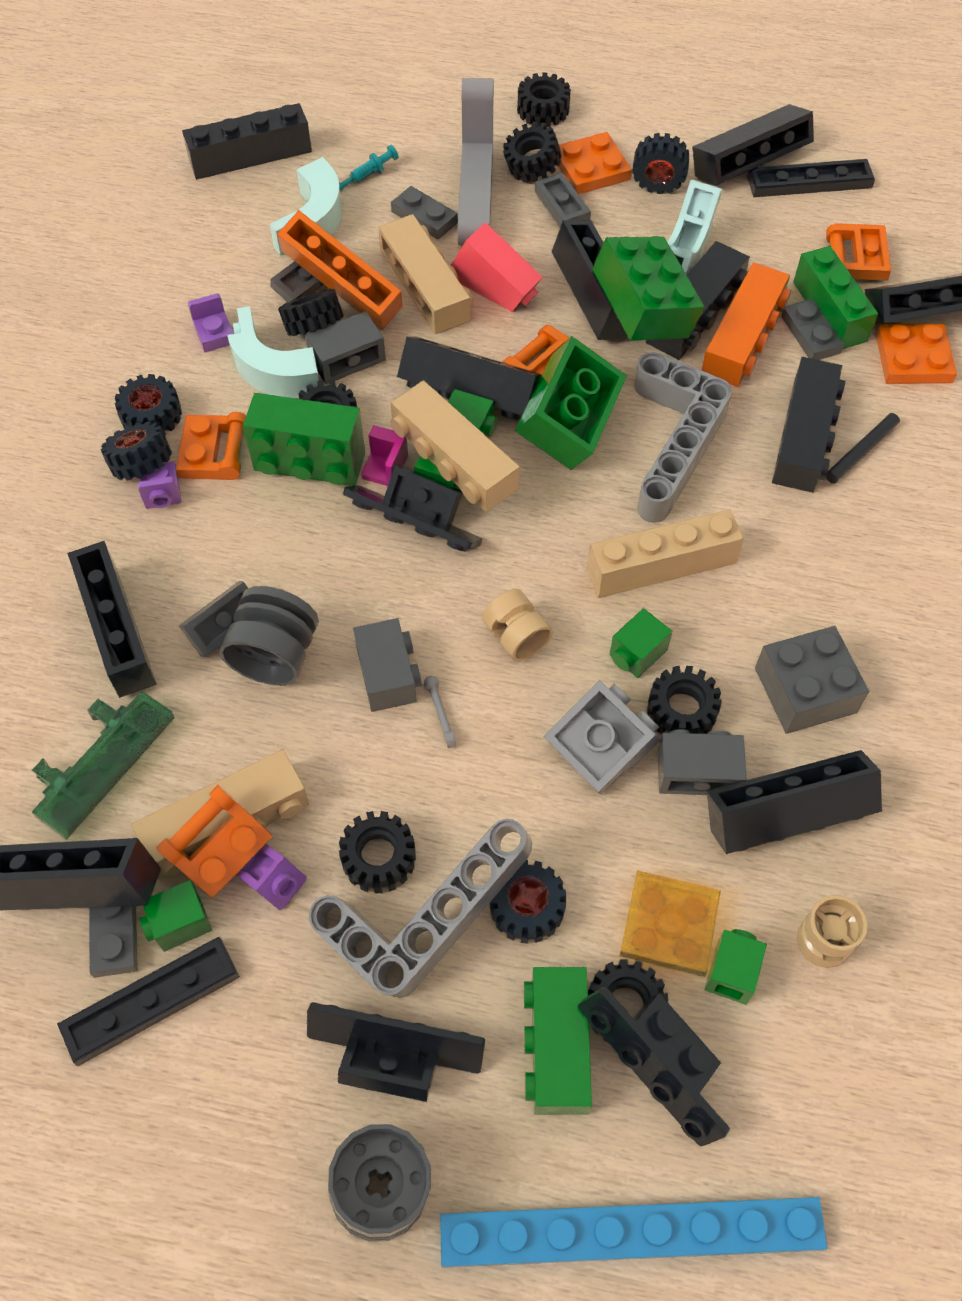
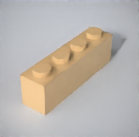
[378,214,473,334]
[390,380,520,512]
[587,509,744,598]
[131,749,309,880]

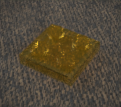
[619,870,721,977]

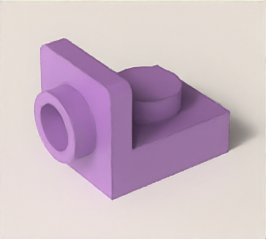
[188,293,234,353]
[138,461,182,509]
[236,844,307,910]

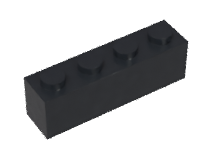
[182,103,312,180]
[692,104,814,185]
[552,220,628,340]
[645,241,750,360]
[865,273,962,323]
[397,337,542,420]
[772,357,846,493]
[67,541,157,698]
[707,750,882,854]
[0,838,161,911]

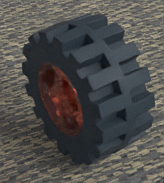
[632,133,690,194]
[115,374,182,435]
[101,422,172,481]
[490,860,566,944]

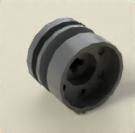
[219,586,319,686]
[328,1124,431,1242]

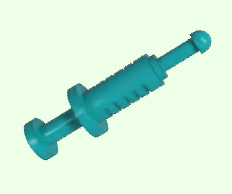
[339,145,399,191]

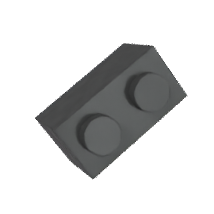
[305,311,386,384]
[353,618,422,712]
[658,729,747,795]

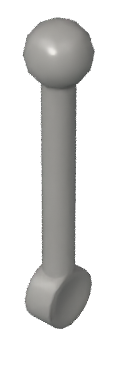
[424,676,456,748]

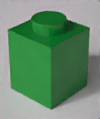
[609,608,673,678]
[139,880,213,952]
[704,929,767,1005]

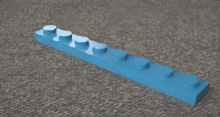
[440,1197,828,1268]

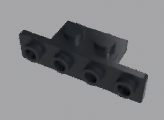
[343,465,482,552]
[578,987,730,1146]
[307,1002,486,1102]

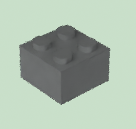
[755,626,870,734]

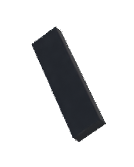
[747,159,875,198]
[57,936,240,1066]

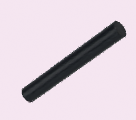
[826,413,900,483]

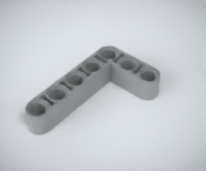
[458,78,494,246]
[635,352,732,523]
[309,819,533,998]

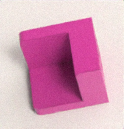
[361,425,408,486]

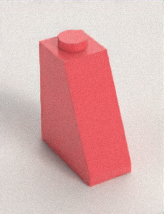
[450,222,543,312]

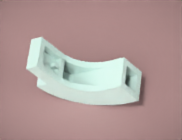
[269,157,342,255]
[668,180,723,275]
[227,306,319,399]

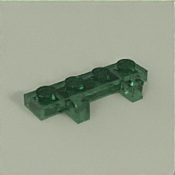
[32,691,175,840]

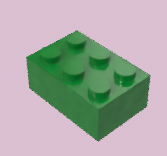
[592,236,705,341]
[515,336,627,470]
[243,392,365,486]

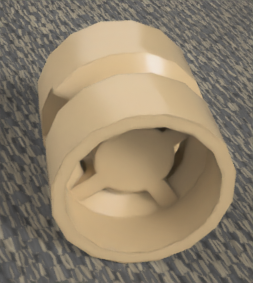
[482,589,553,662]
[797,895,868,968]

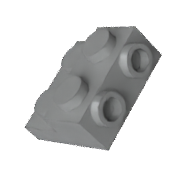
[543,680,660,794]

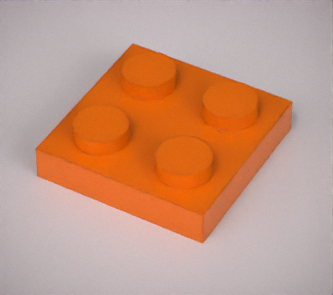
[558,132,632,194]
[875,324,957,384]

